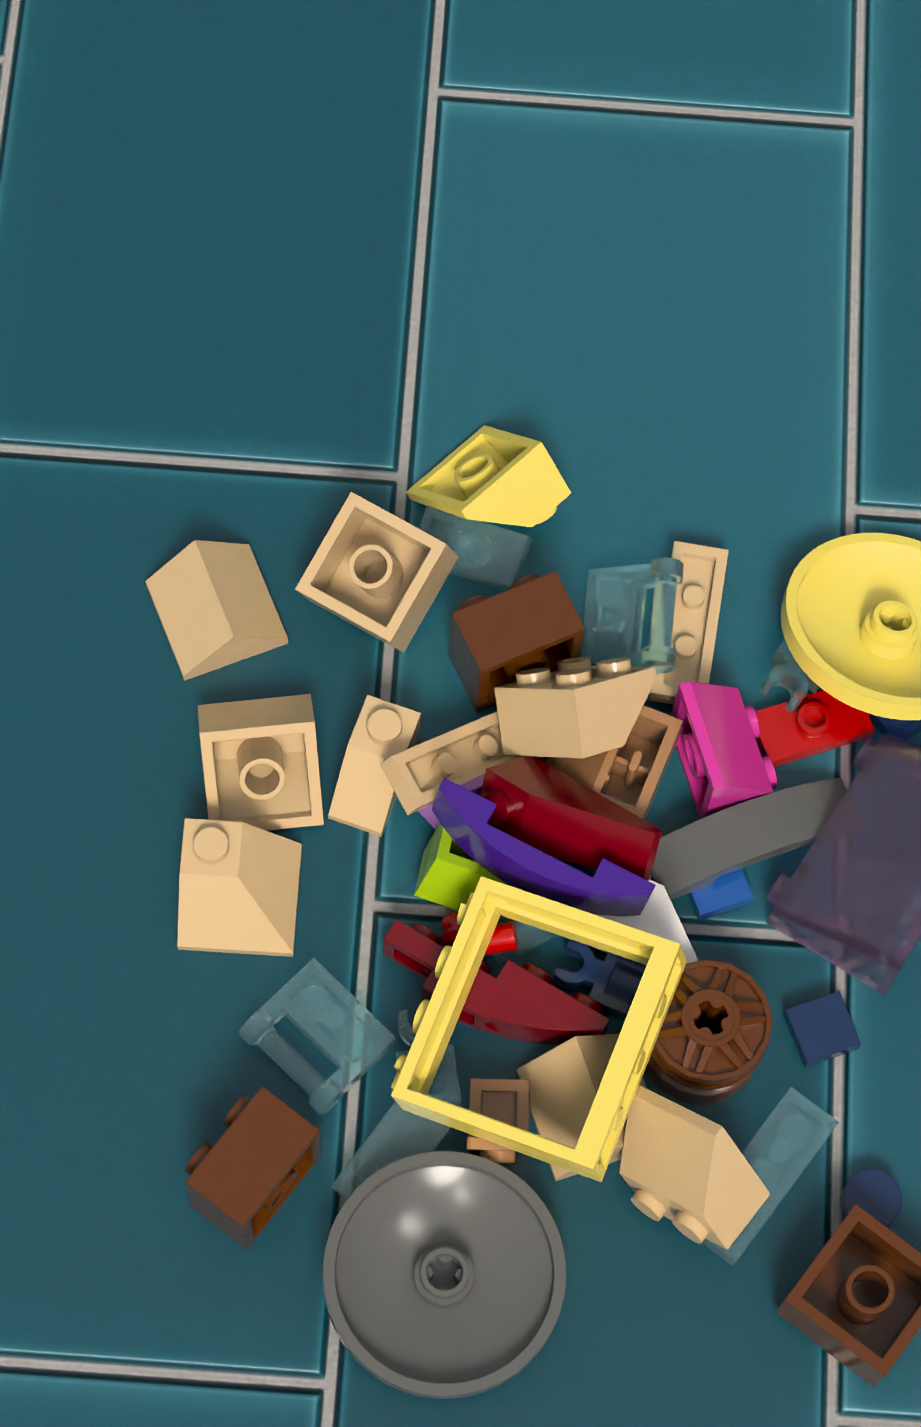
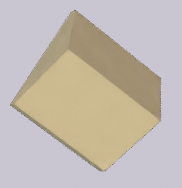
[145,540,289,681]
[516,1034,647,1181]

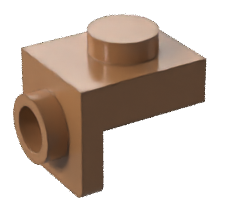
[466,1078,530,1164]

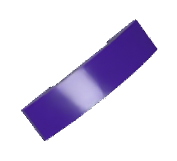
[432,778,656,916]

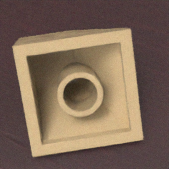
[177,818,302,957]

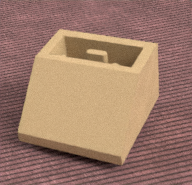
[494,657,656,759]

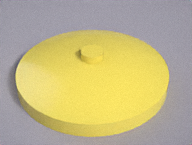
[781,533,921,720]

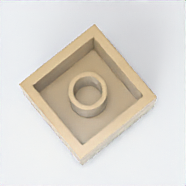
[295,492,459,653]

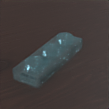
[702,1087,839,1267]

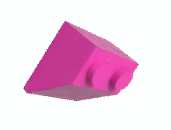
[671,681,777,820]

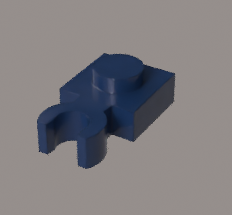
[553,940,646,1021]

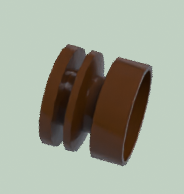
[645,959,773,1106]

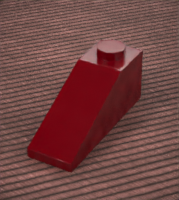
[480,756,662,881]

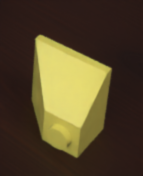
[406,425,571,527]

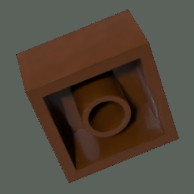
[449,571,585,713]
[185,1087,321,1250]
[776,1204,921,1388]

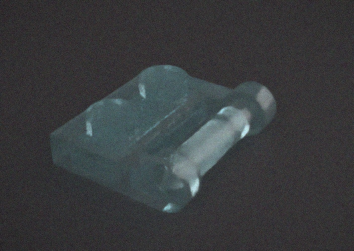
[580,557,684,674]
[238,958,396,1116]

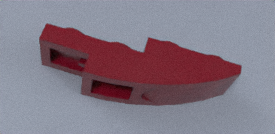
[383,919,610,1045]

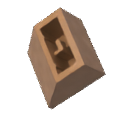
[546,705,683,820]

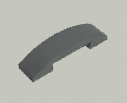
[650,778,865,900]

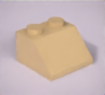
[198,694,324,831]
[619,1085,770,1250]

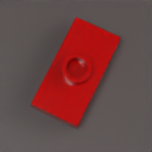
[755,690,875,768]

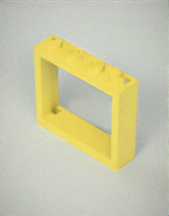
[391,876,687,1182]

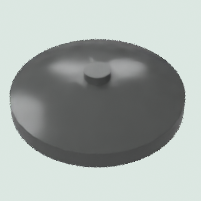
[323,1151,566,1399]

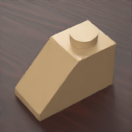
[328,695,421,837]

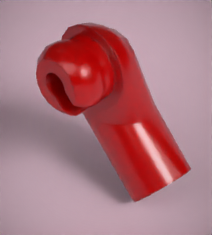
[440,912,518,955]

